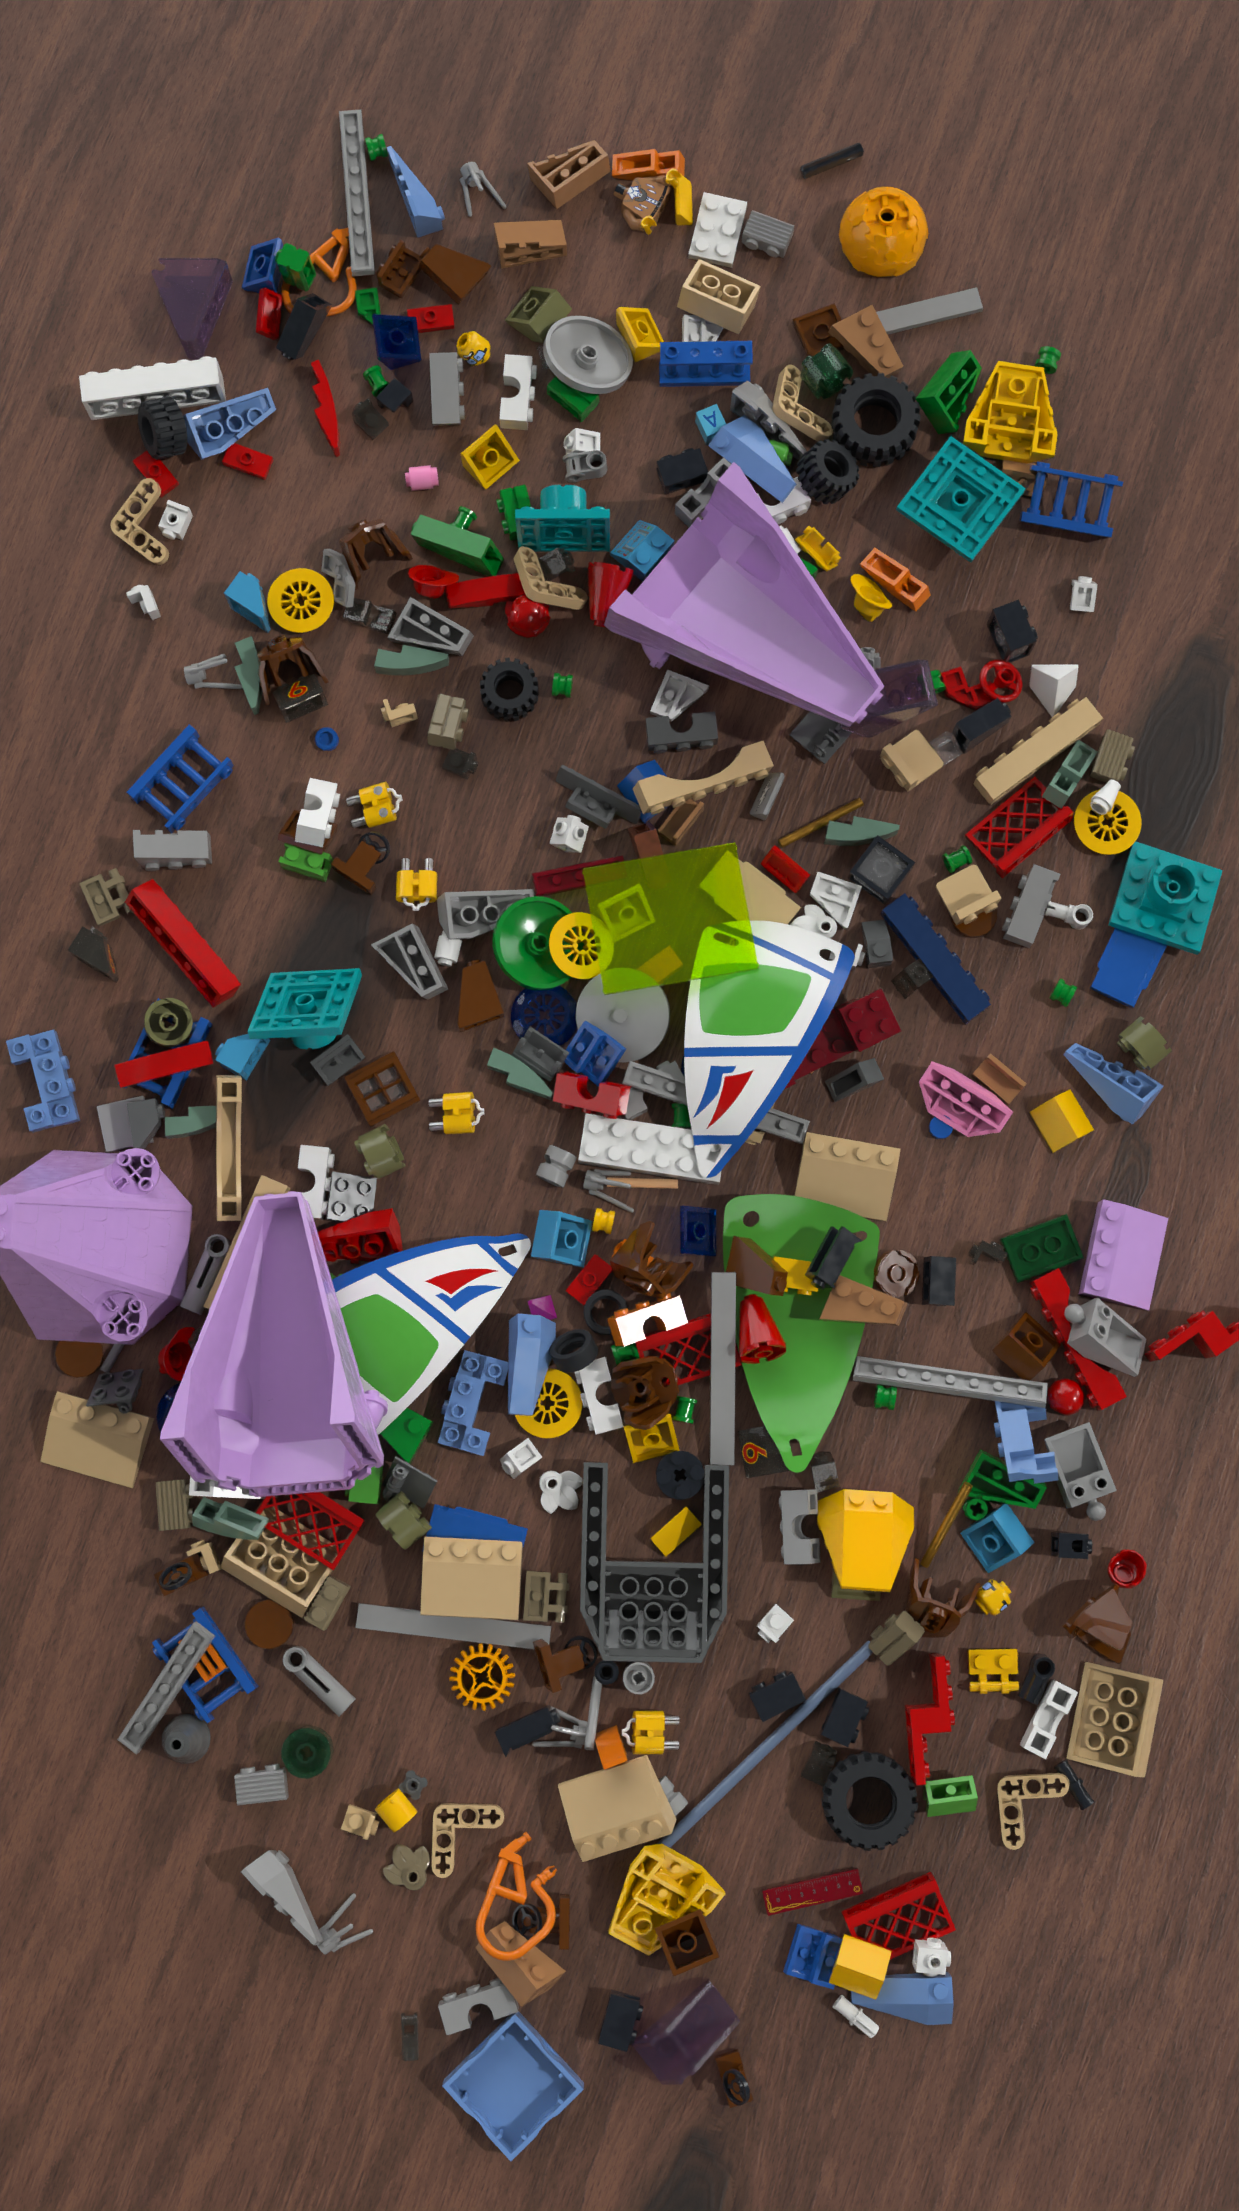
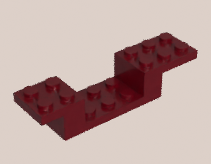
[785,988,901,1089]

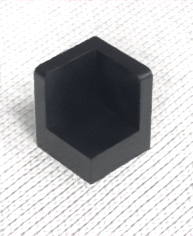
[376,378,413,413]

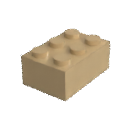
[677,259,761,334]

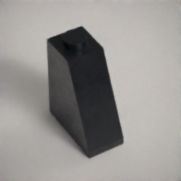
[276,293,332,360]
[951,698,1012,754]

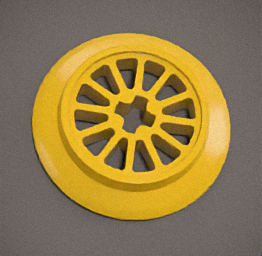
[267,568,334,633]
[1074,790,1142,855]
[549,912,614,979]
[515,1368,582,1438]

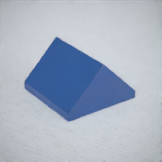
[242,238,283,293]
[617,760,668,823]

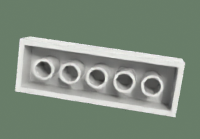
[79,356,226,420]
[578,1113,722,1185]

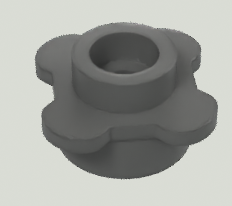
[399,1770,428,1800]

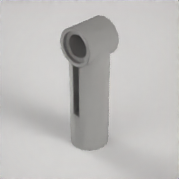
[180,1234,231,1315]
[283,1646,356,1717]

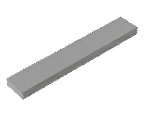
[876,287,983,335]
[117,1621,215,1754]

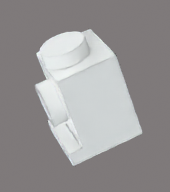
[158,500,193,540]

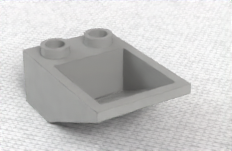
[1064,1298,1146,1377]
[1044,1422,1117,1521]

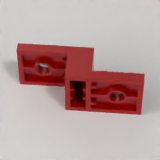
[1145,1310,1239,1362]
[905,1653,955,1785]

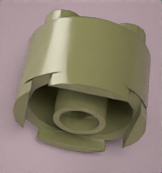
[144,998,193,1047]
[1117,1016,1172,1071]
[354,1124,406,1179]
[375,1491,432,1550]

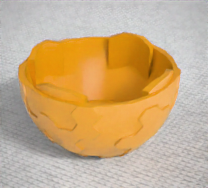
[839,187,929,277]

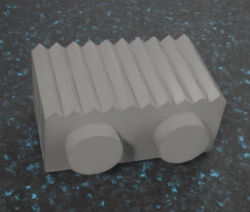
[742,210,794,258]
[234,1764,289,1806]

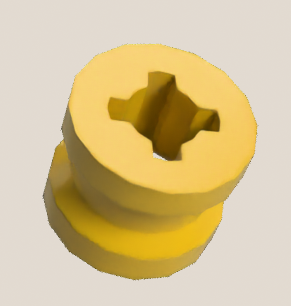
[592,1208,615,1235]

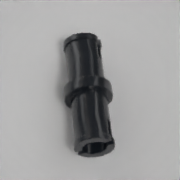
[1054,1759,1094,1810]

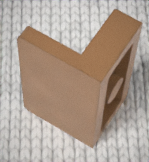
[1002,460,1048,498]
[657,799,704,846]
[972,1054,1026,1105]

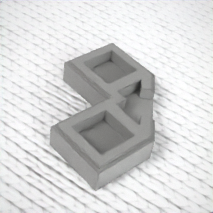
[321,549,355,607]

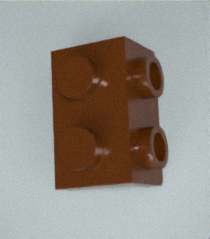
[376,240,422,299]

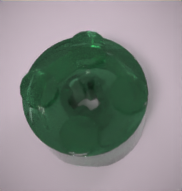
[800,343,853,399]
[281,1725,334,1779]

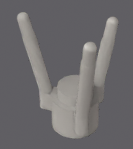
[460,162,506,217]
[184,654,242,689]
[583,1169,634,1213]
[532,1706,587,1749]
[317,1893,373,1955]

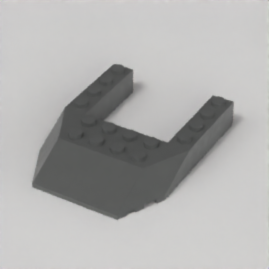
[580,1462,729,1663]

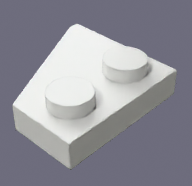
[682,314,723,342]
[650,670,709,722]
[810,872,862,930]

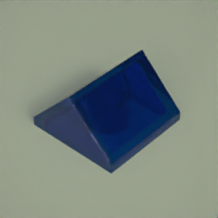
[372,314,422,370]
[679,1206,716,1256]

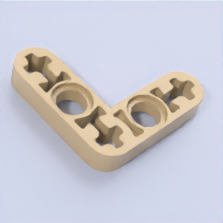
[772,365,833,441]
[111,478,169,565]
[514,546,588,610]
[998,1773,1070,1850]
[432,1803,505,1878]

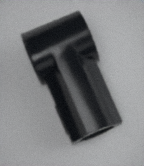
[1018,1654,1055,1705]

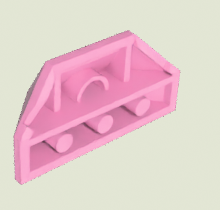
[919,1062,1013,1137]

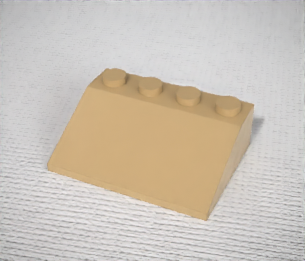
[794,1132,900,1221]
[40,1391,154,1488]
[220,1501,341,1618]
[420,1537,523,1620]
[1066,1662,1163,1777]
[558,1755,677,1862]

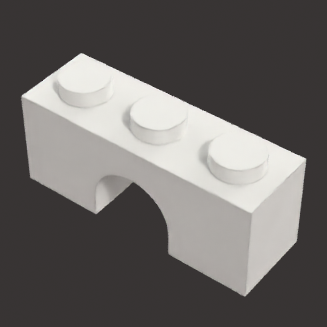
[499,354,537,430]
[757,477,811,524]
[295,778,340,847]
[298,1145,335,1221]
[575,1357,624,1435]
[1019,1679,1078,1759]

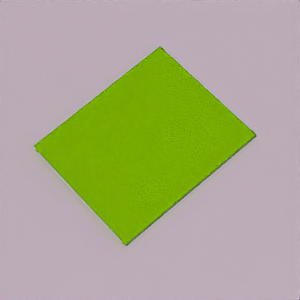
[582,842,759,995]

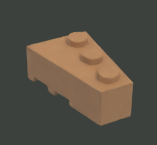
[527,140,611,209]
[494,220,567,269]
[828,305,903,378]
[820,1275,908,1326]
[475,1921,566,2007]

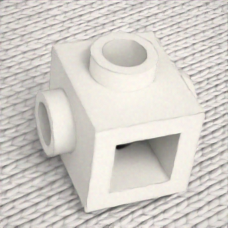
[550,815,589,853]
[912,1938,951,1977]

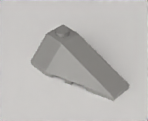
[730,381,806,461]
[241,1850,323,1945]

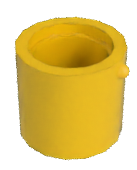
[375,1788,418,1833]

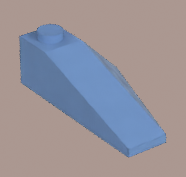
[387,146,445,238]
[183,388,276,459]
[708,415,797,503]
[1064,1043,1163,1124]
[508,1313,556,1416]
[851,1972,953,2025]

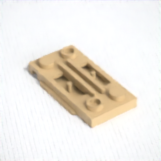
[699,850,801,924]

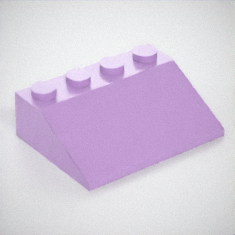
[1079,1200,1168,1311]

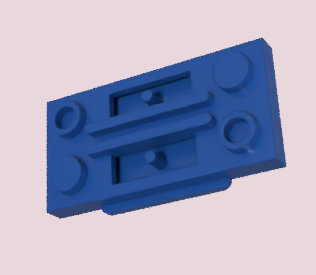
[1090,928,1166,1009]
[422,1504,528,1552]

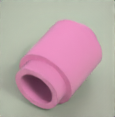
[405,465,439,491]

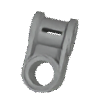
[563,450,607,482]

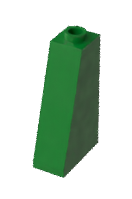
[411,514,504,577]

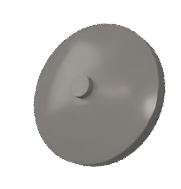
[543,316,633,394]
[576,968,670,1062]

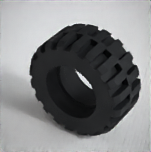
[831,373,921,467]
[821,1751,918,1851]

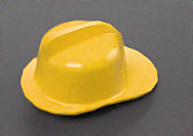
[850,574,892,622]

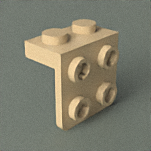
[880,730,943,792]
[936,865,1001,925]

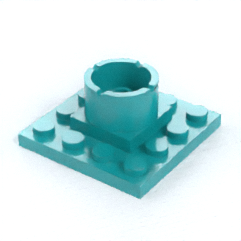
[896,436,1026,563]
[515,485,610,552]
[1108,841,1223,955]
[248,968,362,1049]

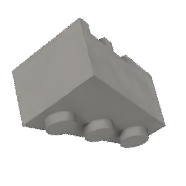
[429,352,465,426]
[387,597,474,656]
[133,830,212,871]
[1002,864,1061,948]
[371,924,448,1000]

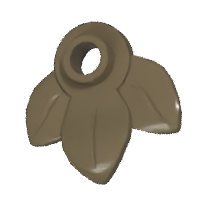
[383,1844,430,1891]

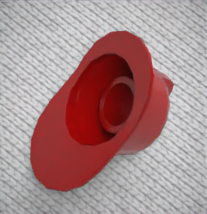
[408,565,459,599]
[158,1327,200,1381]

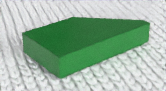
[355,287,383,330]

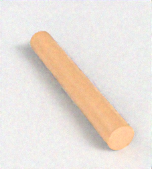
[607,1177,678,1189]

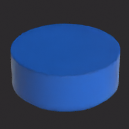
[315,727,339,751]
[929,1115,953,1139]

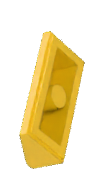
[674,173,693,225]
[650,1506,702,1556]

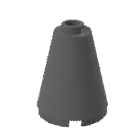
[162,1714,211,1764]

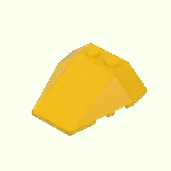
[963,361,1058,464]
[817,1489,914,1592]
[608,1844,726,1956]

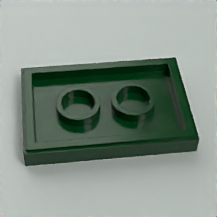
[1000,1214,1084,1283]

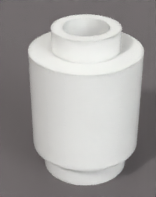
[434,931,462,967]

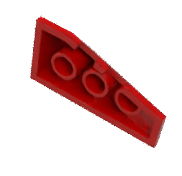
[318,1208,403,1264]

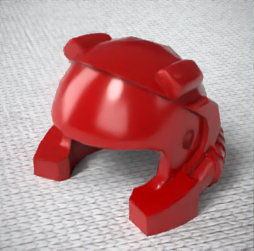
[505,595,551,638]

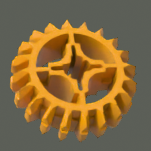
[449,1643,515,1711]

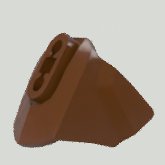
[339,519,413,590]
[257,635,329,706]
[610,1221,694,1299]
[611,1356,679,1430]
[906,1558,981,1638]
[1063,1583,1132,1664]

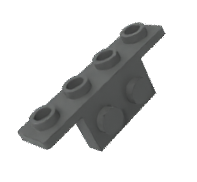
[556,765,642,829]

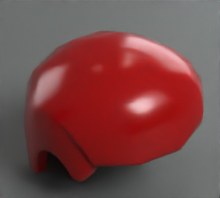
[1047,1378,1085,1416]
[1107,1549,1147,1589]

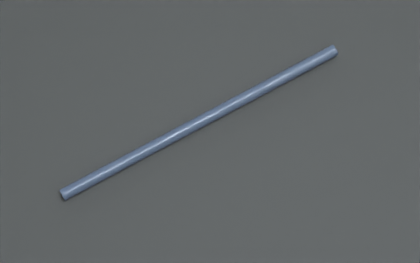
[657,1640,873,1848]

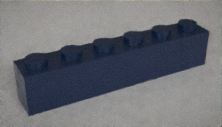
[880,893,991,1025]

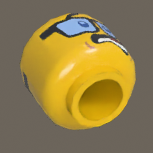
[456,331,490,366]
[974,1579,1012,1616]

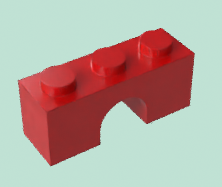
[553,1072,631,1119]

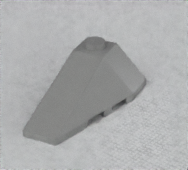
[437,889,534,939]

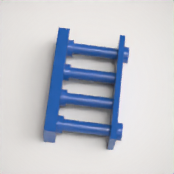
[659,341,753,387]
[1019,462,1123,538]
[127,724,234,834]
[117,998,213,1109]
[152,1607,259,1723]

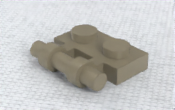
[79,868,133,927]
[523,1571,569,1623]

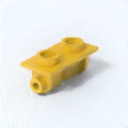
[795,526,841,572]

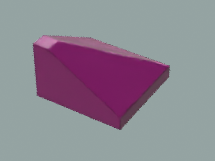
[527,1295,557,1320]

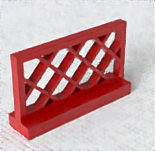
[965,777,1073,879]
[635,1313,742,1385]
[256,1492,365,1570]
[841,1872,956,1959]

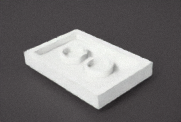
[688,192,747,268]

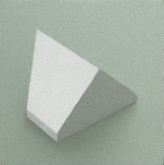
[1029,665,1078,717]

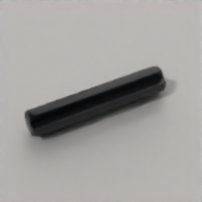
[800,143,864,179]

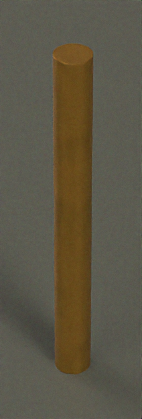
[778,797,864,848]
[920,1482,973,1568]

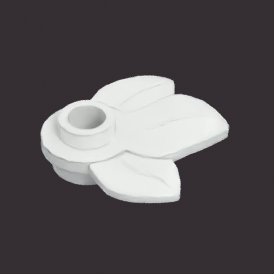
[790,905,837,938]
[539,1471,583,1514]

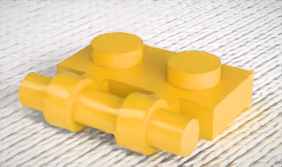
[968,1649,1019,1694]

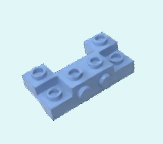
[6,1029,80,1133]
[438,1350,508,1456]
[994,1401,1059,1484]

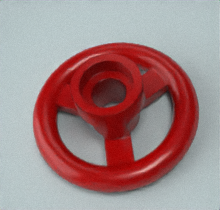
[979,659,1023,703]

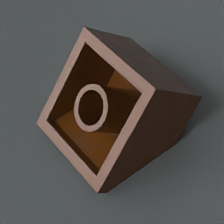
[992,1312,1061,1381]
[655,1909,720,1976]

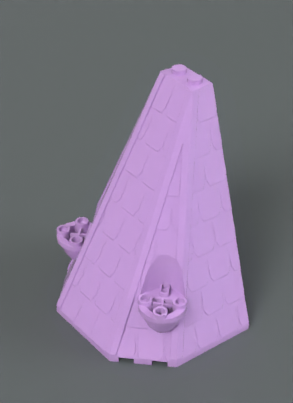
[604,462,884,727]
[0,1148,193,1345]
[160,1191,388,1497]

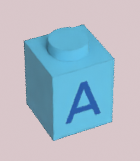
[695,404,726,445]

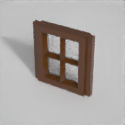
[344,1051,421,1127]

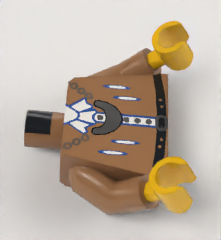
[614,169,682,235]

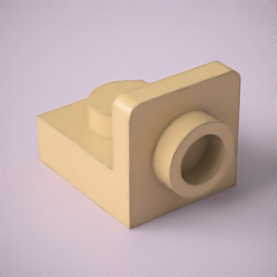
[381,699,418,727]
[186,1540,222,1574]
[341,1804,379,1840]

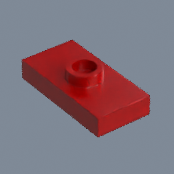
[256,287,282,340]
[407,304,455,334]
[222,443,274,480]
[132,450,179,498]
[760,845,810,894]
[566,1254,612,1306]

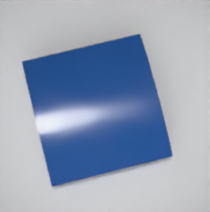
[565,1021,626,1087]
[783,1924,843,1990]

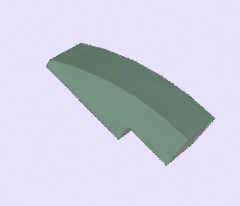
[234,636,262,715]
[374,645,449,676]
[1042,740,1098,809]
[824,816,900,846]
[487,1047,553,1100]
[165,1106,216,1139]
[192,1497,269,1540]

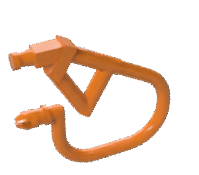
[281,228,357,317]
[475,1832,557,1961]

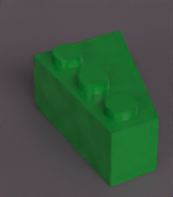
[916,350,982,434]
[380,1408,433,1464]
[958,1449,1047,1509]

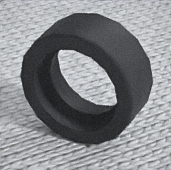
[584,1290,629,1336]
[550,1329,598,1373]

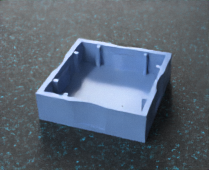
[442,2011,584,2161]

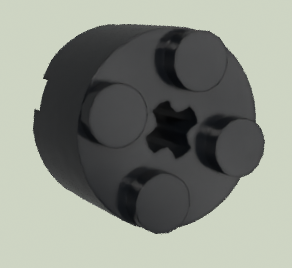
[656,1451,705,1500]

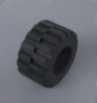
[138,396,187,460]
[796,439,860,504]
[480,658,539,722]

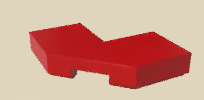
[940,666,995,711]

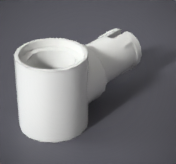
[1045,901,1093,930]

